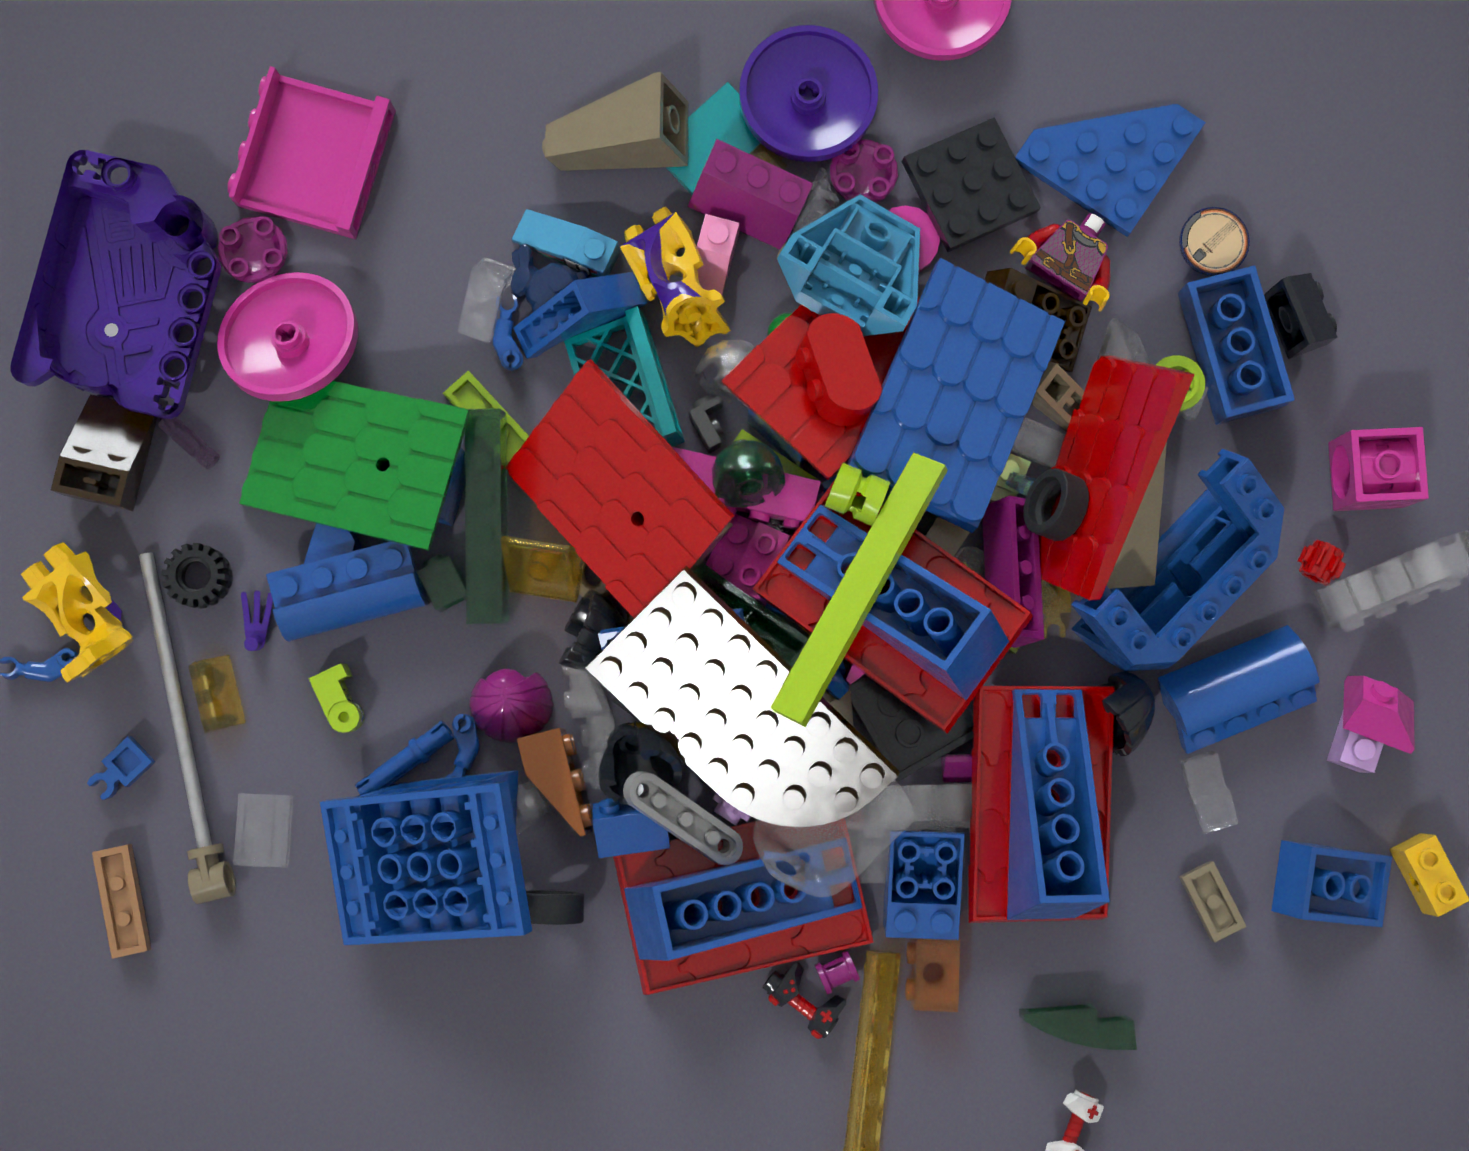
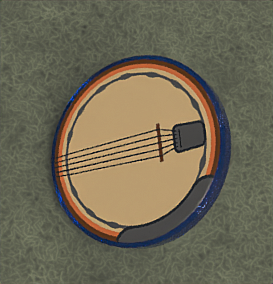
[1179,207,1250,276]

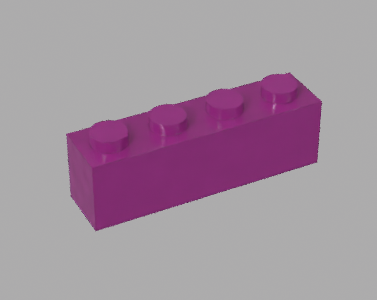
[983,495,1044,648]

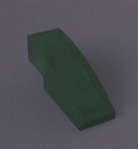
[1019,1004,1137,1050]

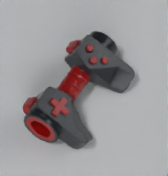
[762,962,846,1039]

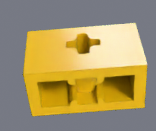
[1389,833,1469,917]

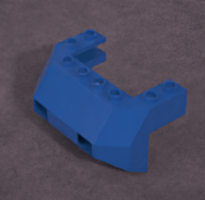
[1071,449,1285,672]

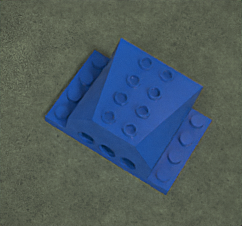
[320,770,532,945]

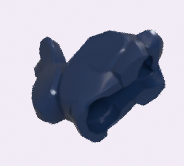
[510,244,589,312]

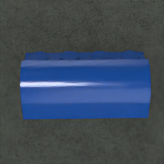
[266,541,429,642]
[1158,625,1320,754]

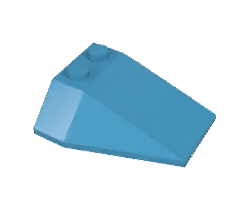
[777,194,920,336]

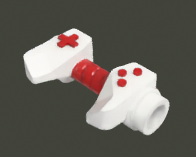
[1045,1089,1104,1151]

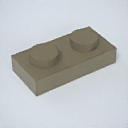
[1178,861,1247,942]

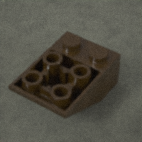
[985,268,1092,372]
[51,394,158,511]

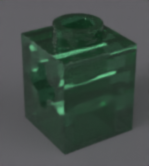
[417,554,472,612]

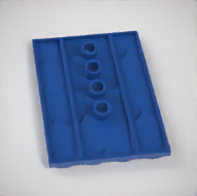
[848,258,1065,533]

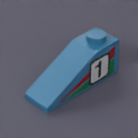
[511,209,620,278]

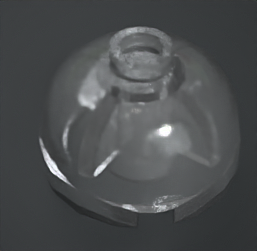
[694,340,755,407]

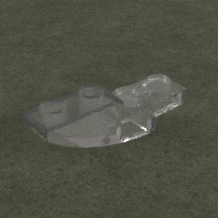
[561,647,616,789]

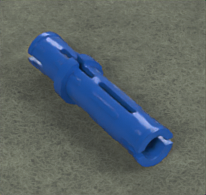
[355,720,455,795]

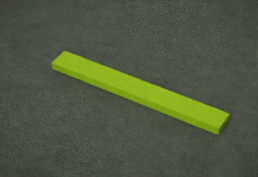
[770,452,948,727]

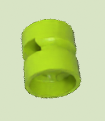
[825,463,890,526]

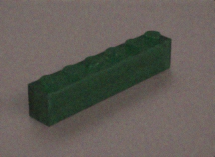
[465,409,508,624]

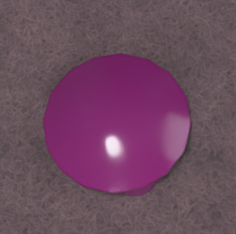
[830,139,898,203]
[218,216,288,283]

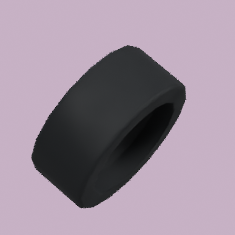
[1023,468,1089,541]
[526,890,584,925]

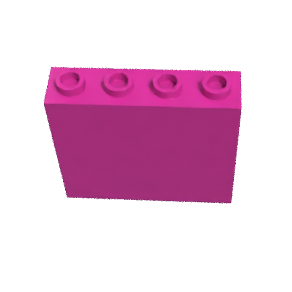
[228,66,396,240]

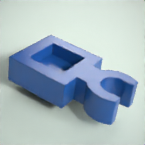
[87,736,156,800]

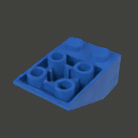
[883,830,965,940]

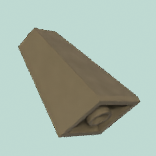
[542,72,688,171]

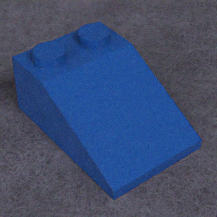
[1271,840,1392,927]

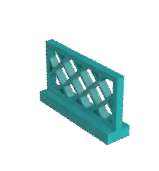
[564,306,685,447]

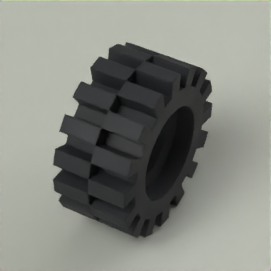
[161,543,232,609]

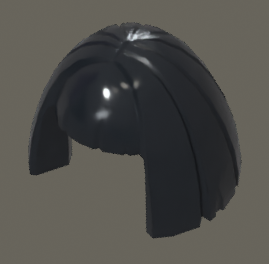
[559,590,627,671]
[1100,672,1155,756]
[598,721,682,805]

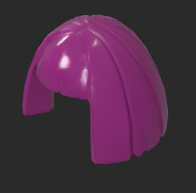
[469,669,553,742]

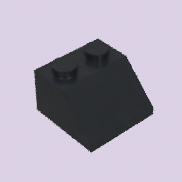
[1264,273,1338,359]

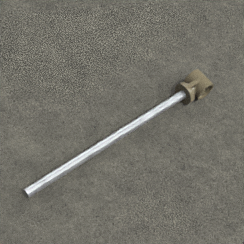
[139,552,236,904]

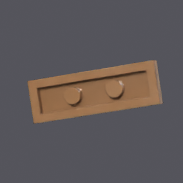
[92,844,152,959]

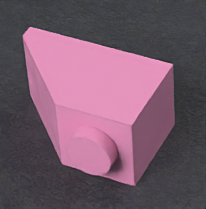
[697,214,739,296]

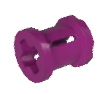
[814,951,860,995]

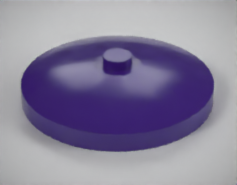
[739,25,878,162]

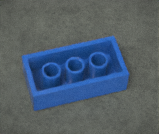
[1177,265,1295,425]

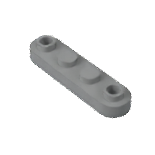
[623,771,743,865]

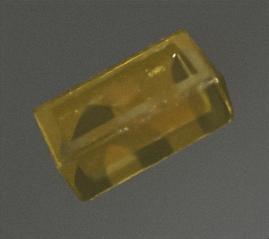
[189,655,246,734]

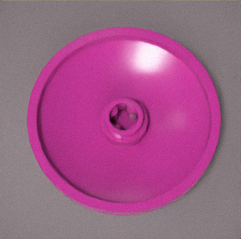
[874,0,1012,61]
[217,272,358,401]

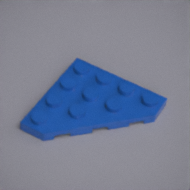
[1015,104,1206,237]

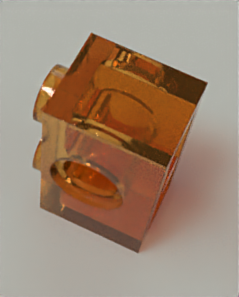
[905,938,960,1012]

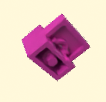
[701,514,791,607]

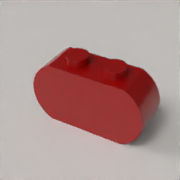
[796,313,882,426]

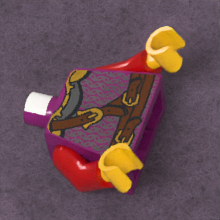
[1010,213,1111,312]

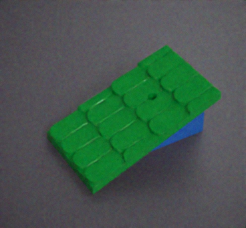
[239,381,472,551]

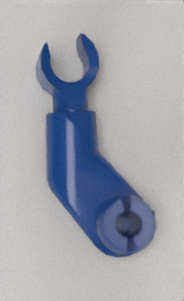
[493,294,523,371]
[0,648,78,682]
[445,713,480,778]

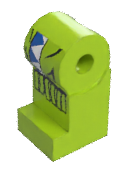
[308,663,365,733]

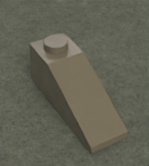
[1031,362,1084,431]

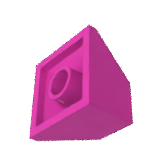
[1343,676,1415,754]

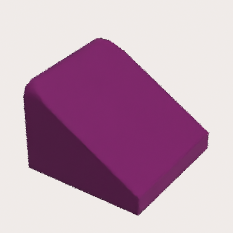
[941,754,972,782]

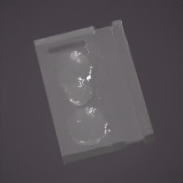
[233,793,293,868]

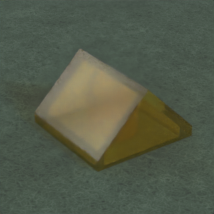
[500,536,584,602]

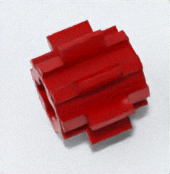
[1297,540,1346,586]

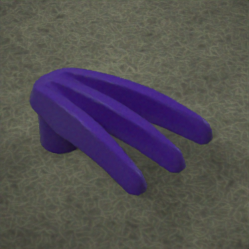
[241,590,273,651]

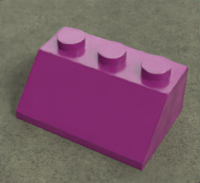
[687,139,813,250]

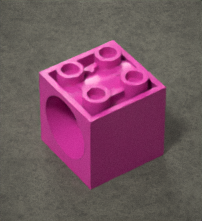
[1328,427,1429,511]

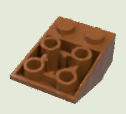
[517,728,593,836]

